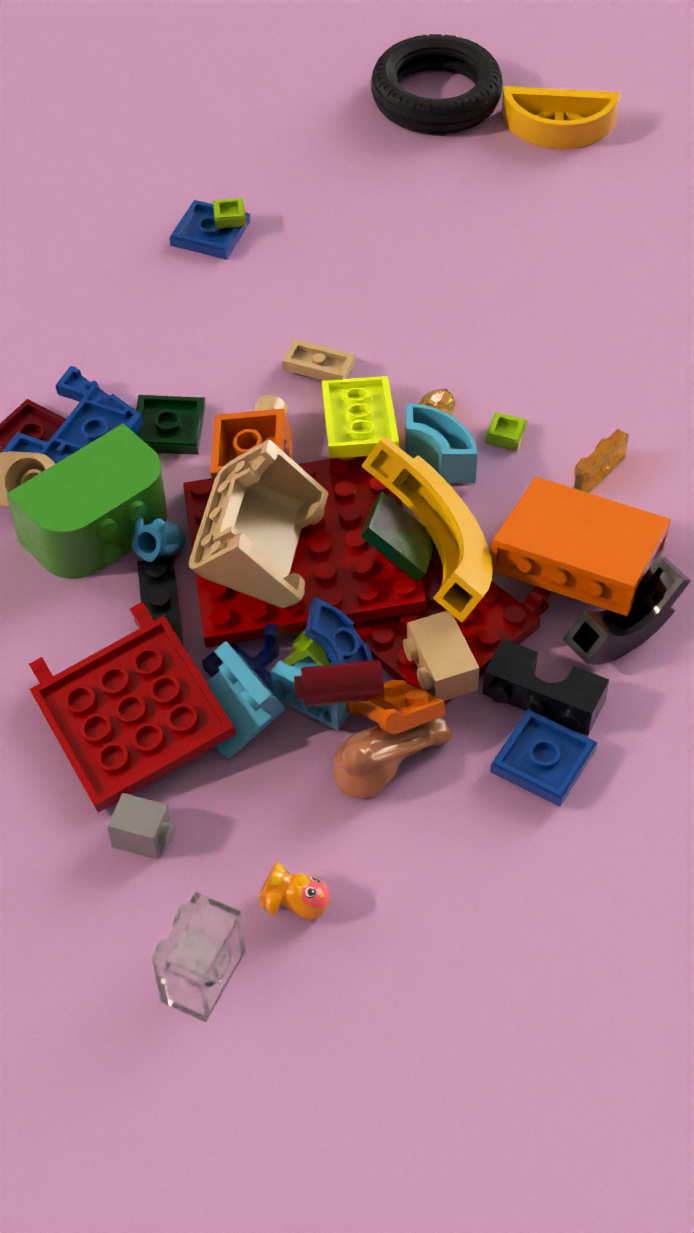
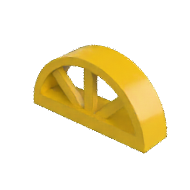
[502,86,620,149]

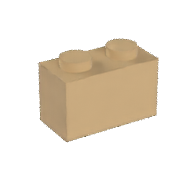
[403,611,479,701]

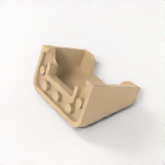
[188,439,329,608]

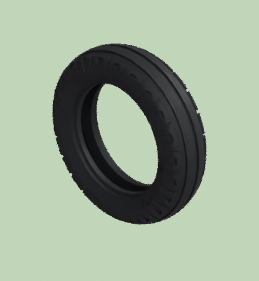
[371,34,503,134]

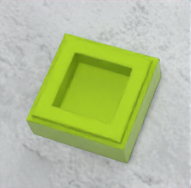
[213,198,246,229]
[485,412,528,451]

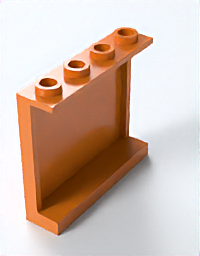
[490,476,671,616]

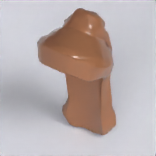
[333,717,451,798]

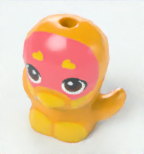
[258,861,330,920]

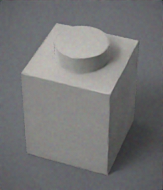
[107,793,175,859]

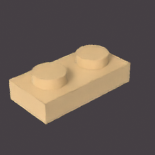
[282,339,356,380]

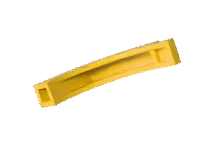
[362,436,493,623]

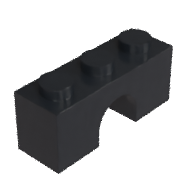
[482,638,609,736]

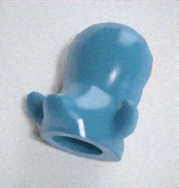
[132,518,186,562]

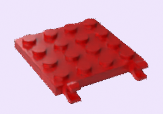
[352,545,551,705]
[29,602,237,813]

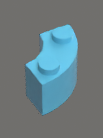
[405,403,477,483]

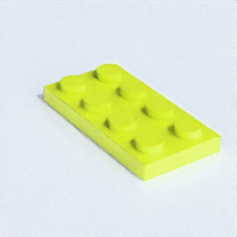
[322,376,399,460]

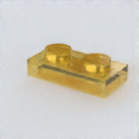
[573,429,629,493]

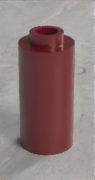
[294,659,384,707]

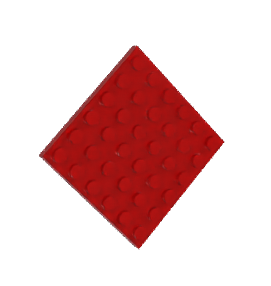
[183,456,427,648]

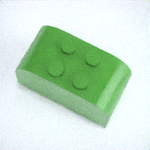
[6,423,167,579]

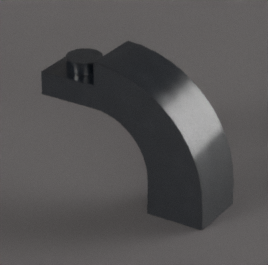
[563,556,691,665]

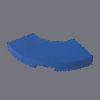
[305,598,373,664]

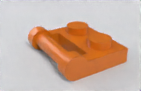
[346,680,446,735]

